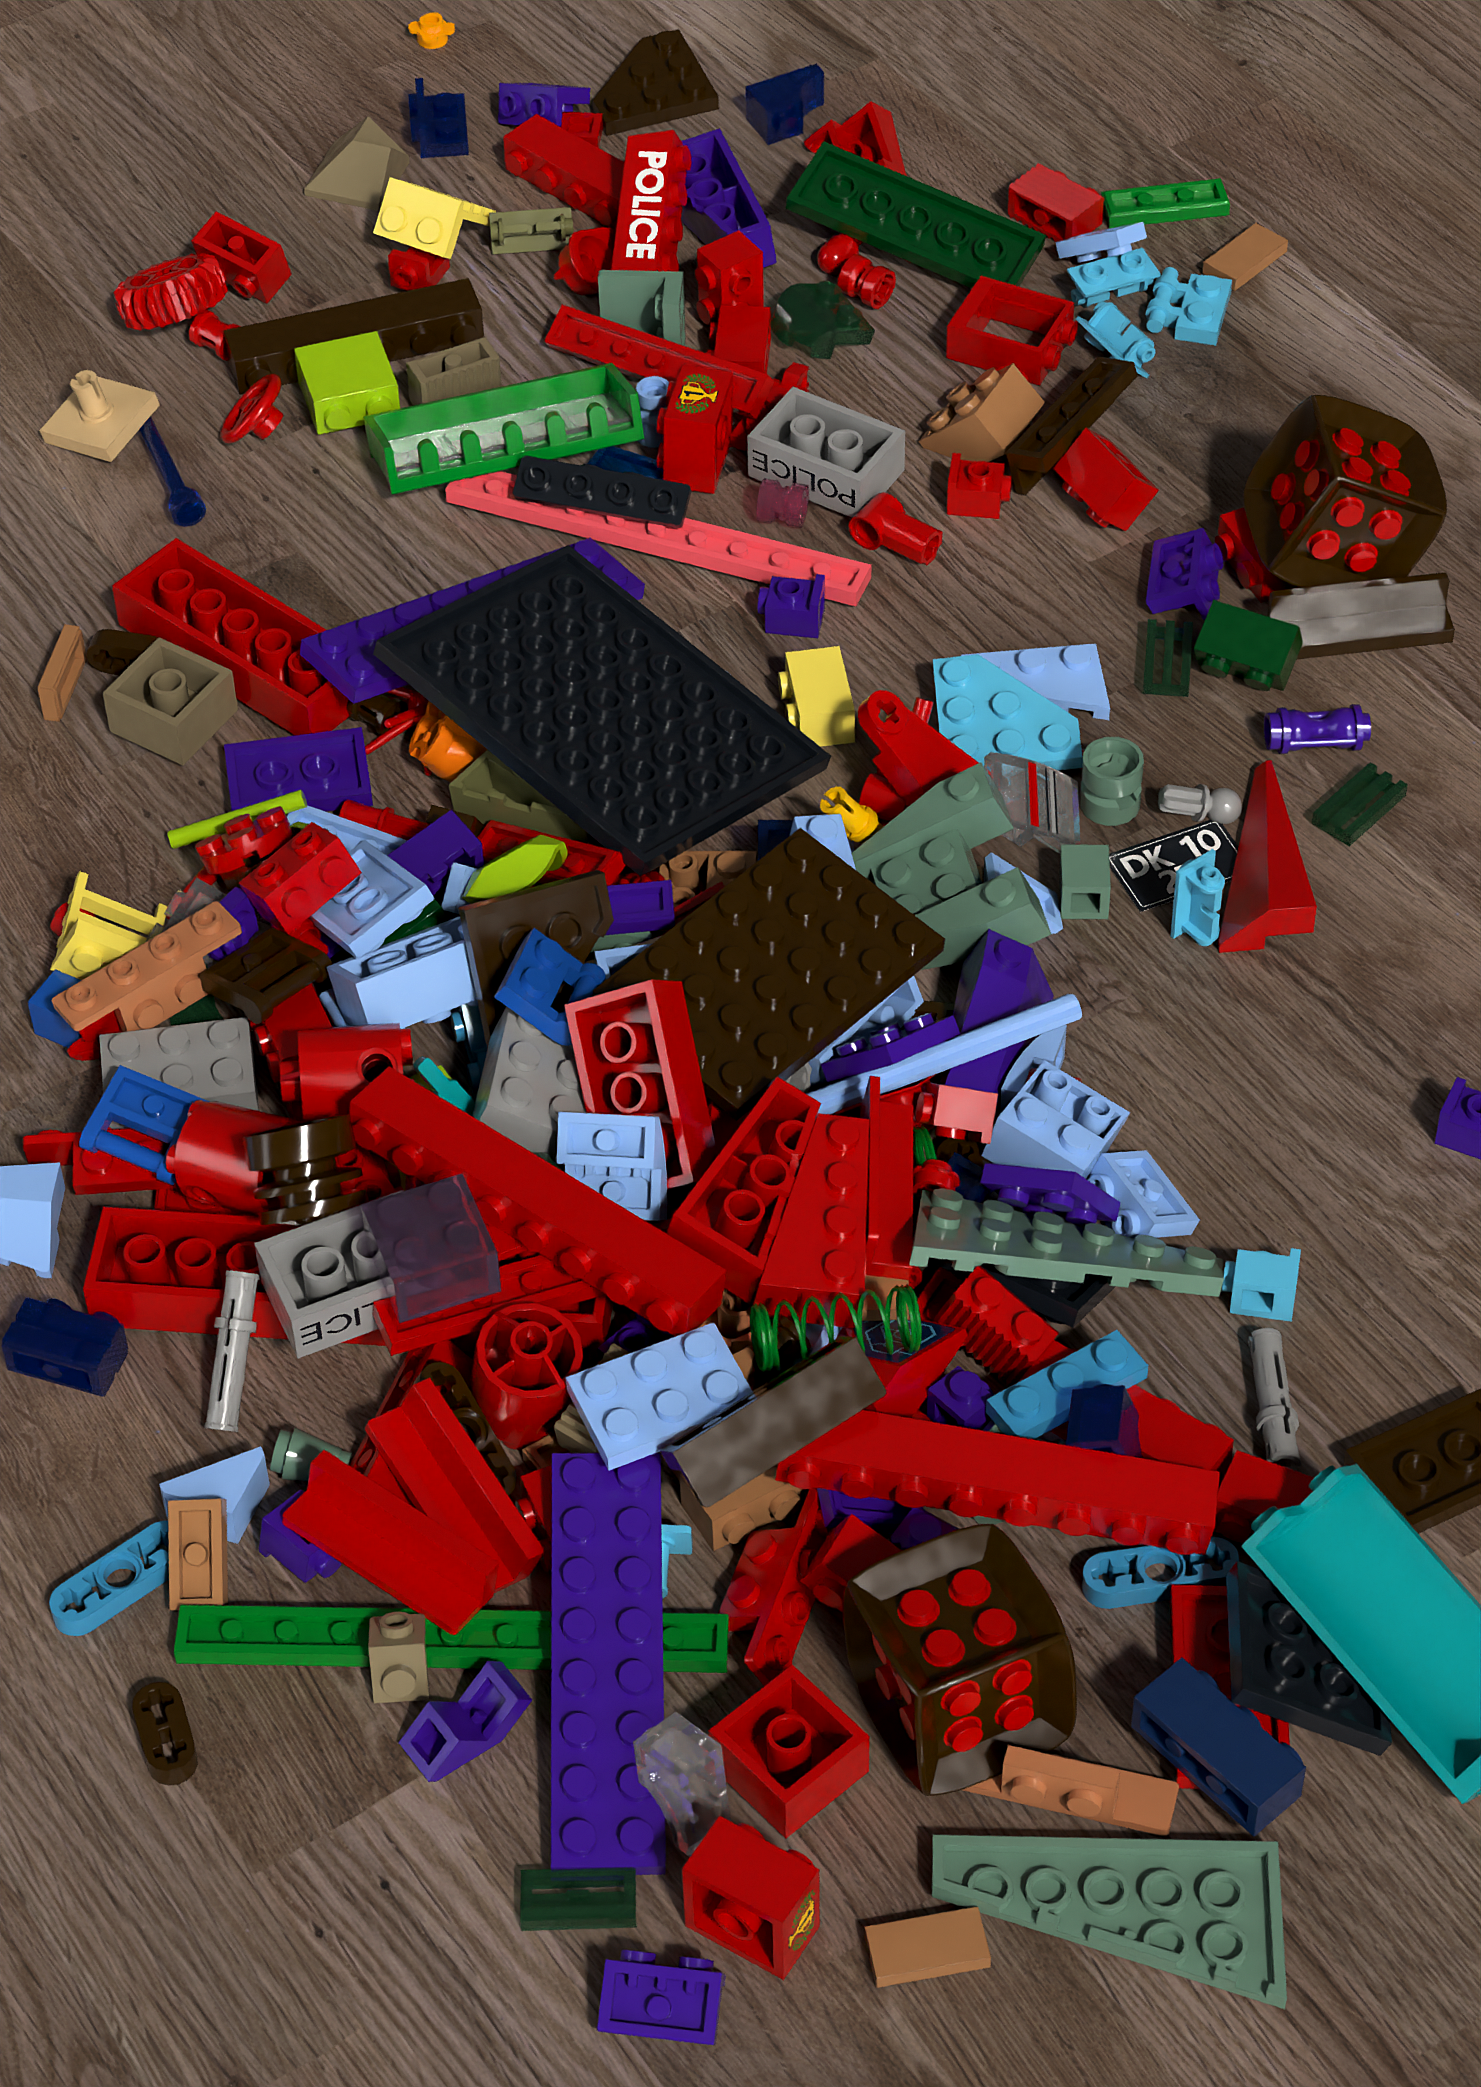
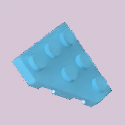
[933,654,1083,777]

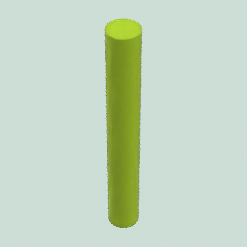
[167,790,307,849]

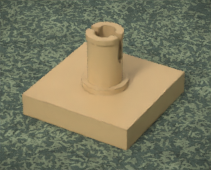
[39,370,160,462]

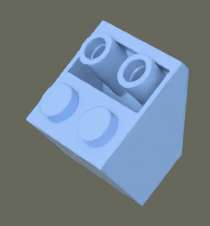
[981,1060,1130,1179]

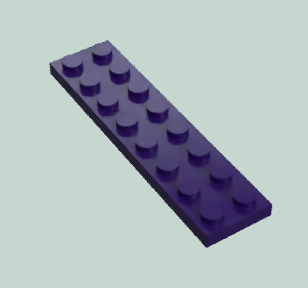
[300,538,645,704]
[551,1453,666,1876]

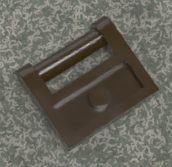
[200,927,333,1024]

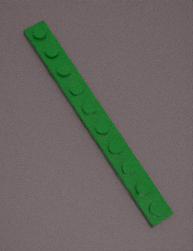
[174,1605,729,1673]

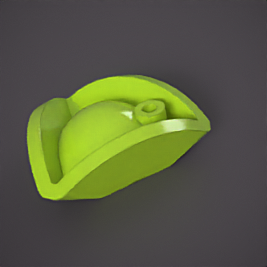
[462,835,567,904]

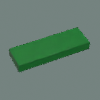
[1101,178,1230,228]

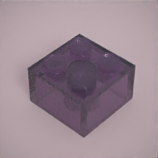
[361,1173,501,1323]

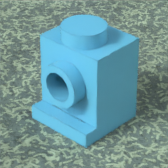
[1222,1248,1301,1322]

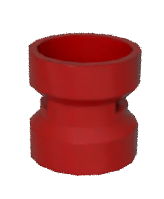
[838,254,896,309]

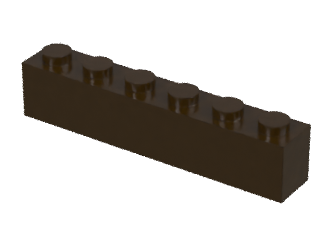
[223,278,484,395]

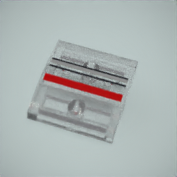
[984,752,1081,854]

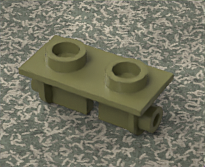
[489,207,574,255]

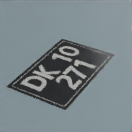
[1109,820,1238,912]

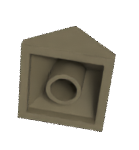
[304,116,410,211]

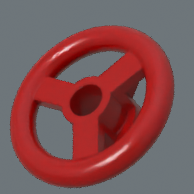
[220,374,283,444]

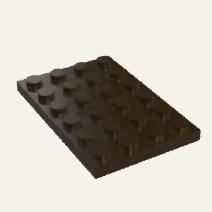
[592,828,945,1121]

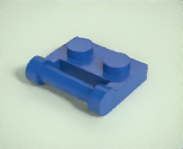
[494,928,606,1046]
[79,1065,210,1185]

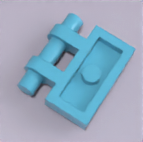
[1145,267,1232,346]

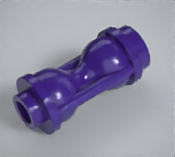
[1264,704,1371,754]

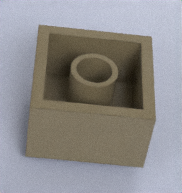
[103,637,238,766]

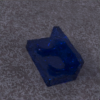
[408,78,469,158]

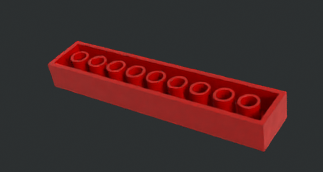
[83,1207,613,1361]

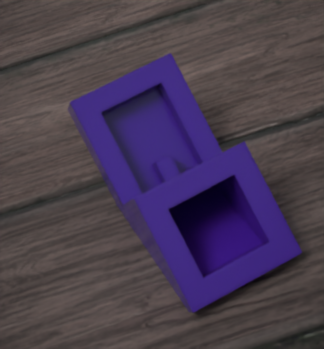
[398,1661,532,1782]

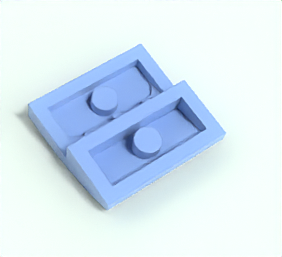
[557,1112,668,1221]

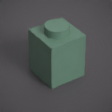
[1059,844,1111,919]

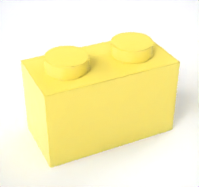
[778,646,855,747]

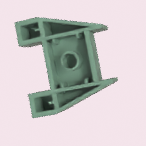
[852,762,1051,970]

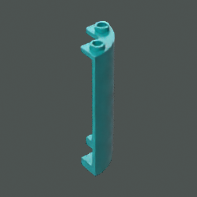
[1241,1464,1481,1804]

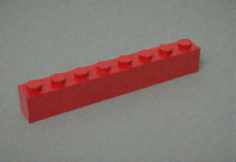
[349,1066,727,1336]
[775,1410,1220,1555]

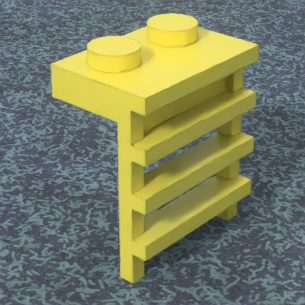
[373,177,496,259]
[50,871,168,980]

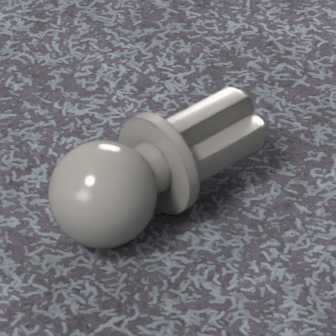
[1158,784,1242,824]

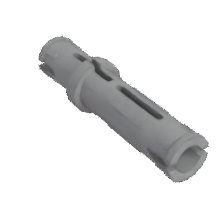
[204,1270,260,1432]
[1248,1328,1301,1471]

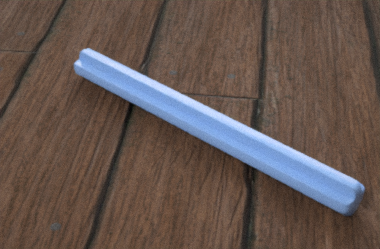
[806,994,1082,1120]

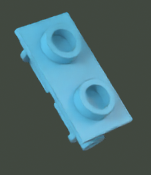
[1067,248,1161,308]
[1076,301,1156,378]
[1170,849,1225,946]

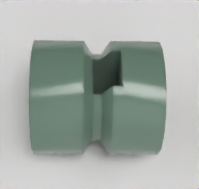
[1080,737,1144,826]

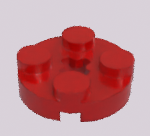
[195,806,293,875]

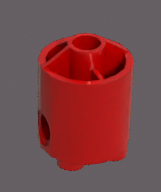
[279,1023,414,1122]
[166,1100,302,1217]
[469,1303,583,1450]

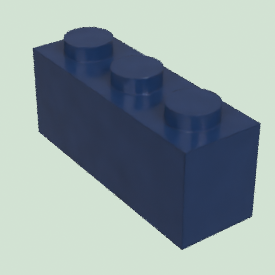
[1131,1658,1306,1837]

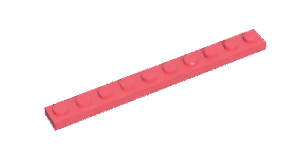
[445,471,872,607]

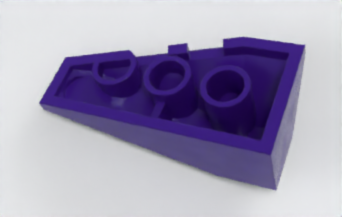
[940,929,1054,1103]

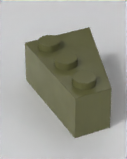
[449,749,603,847]

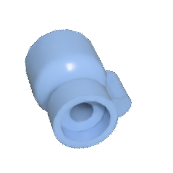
[636,376,669,448]

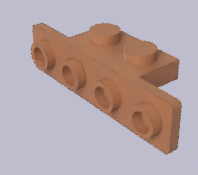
[51,901,242,1032]
[962,1745,1179,1836]

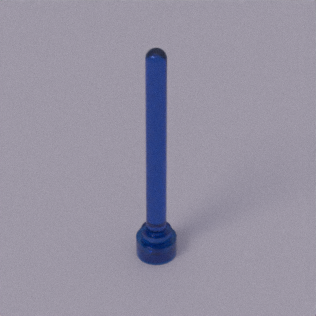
[139,416,206,527]

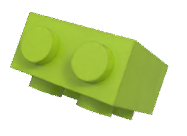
[294,331,400,435]

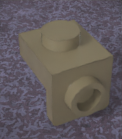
[368,1612,430,1704]

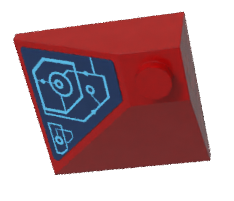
[836,1316,968,1418]

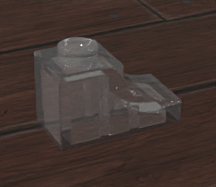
[633,1712,731,1857]

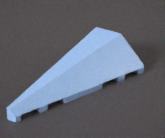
[0,1162,65,1278]

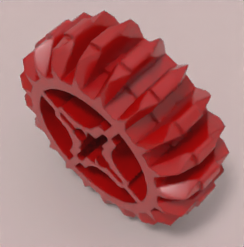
[113,253,228,330]

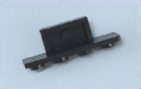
[513,456,692,528]

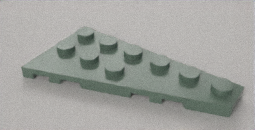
[909,1188,1224,1297]
[932,1835,1287,2009]

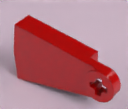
[858,690,1007,806]

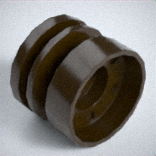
[241,1114,368,1226]

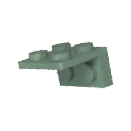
[598,270,686,346]

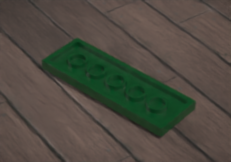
[786,141,1046,288]

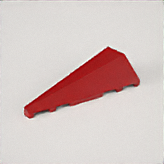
[804,101,911,263]
[1218,760,1317,953]

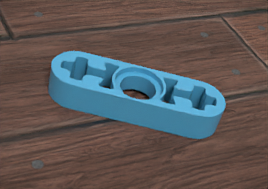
[49,1521,169,1636]
[1082,1537,1239,1609]

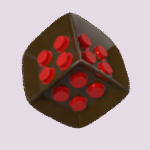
[1243,395,1447,588]
[843,1524,1077,1796]

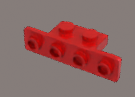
[23,1127,177,1195]
[718,1488,834,1686]

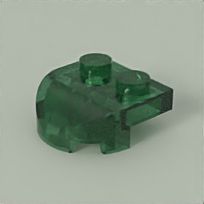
[771,281,875,359]

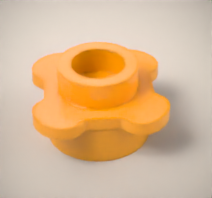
[408,12,455,49]

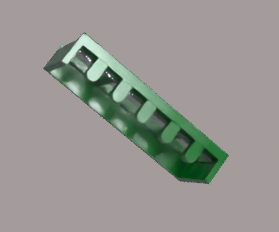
[363,363,644,495]

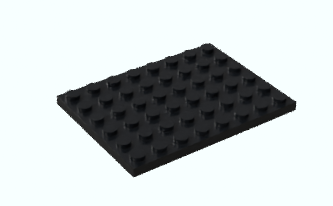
[373,545,831,877]

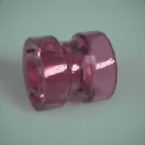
[756,478,809,528]

